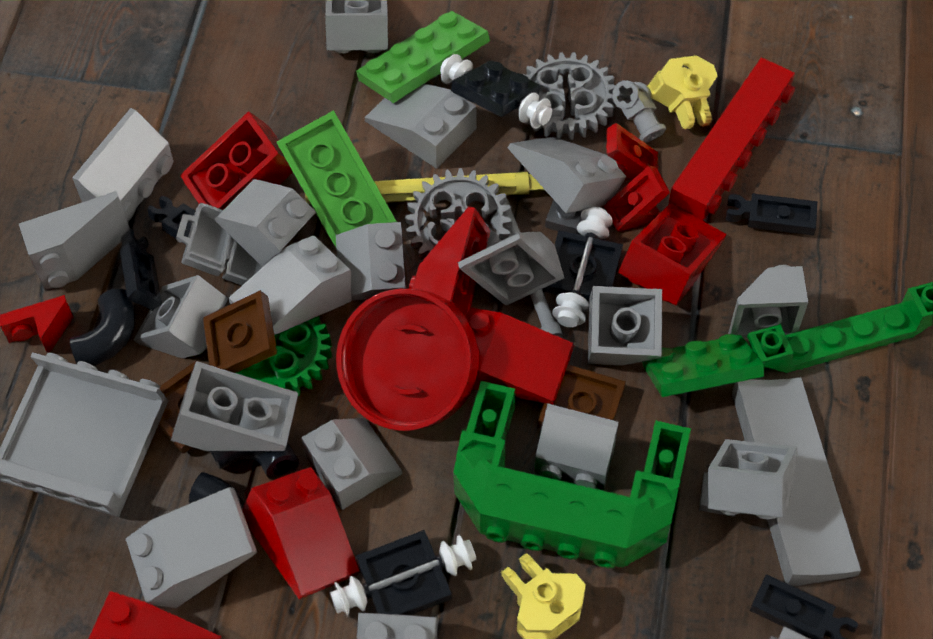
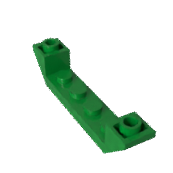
[747,282,933,373]

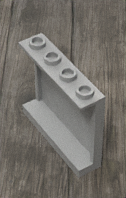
[0,352,168,517]

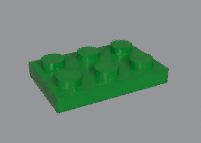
[642,334,764,397]

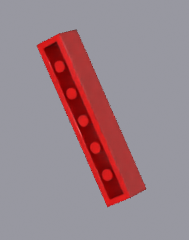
[668,57,796,221]

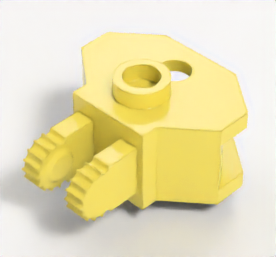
[648,55,718,129]
[501,554,586,639]

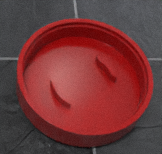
[336,289,479,431]

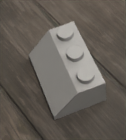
[72,108,174,221]

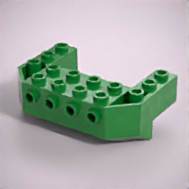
[453,381,691,568]

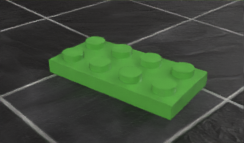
[356,11,490,103]
[277,110,397,248]

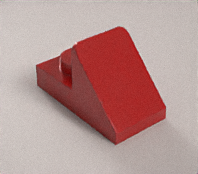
[606,123,658,180]
[604,165,670,232]
[0,295,73,353]

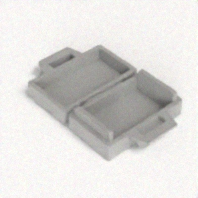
[176,203,277,285]

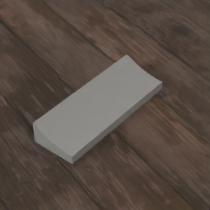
[732,377,861,587]

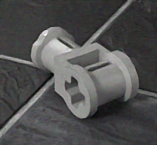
[612,81,667,143]

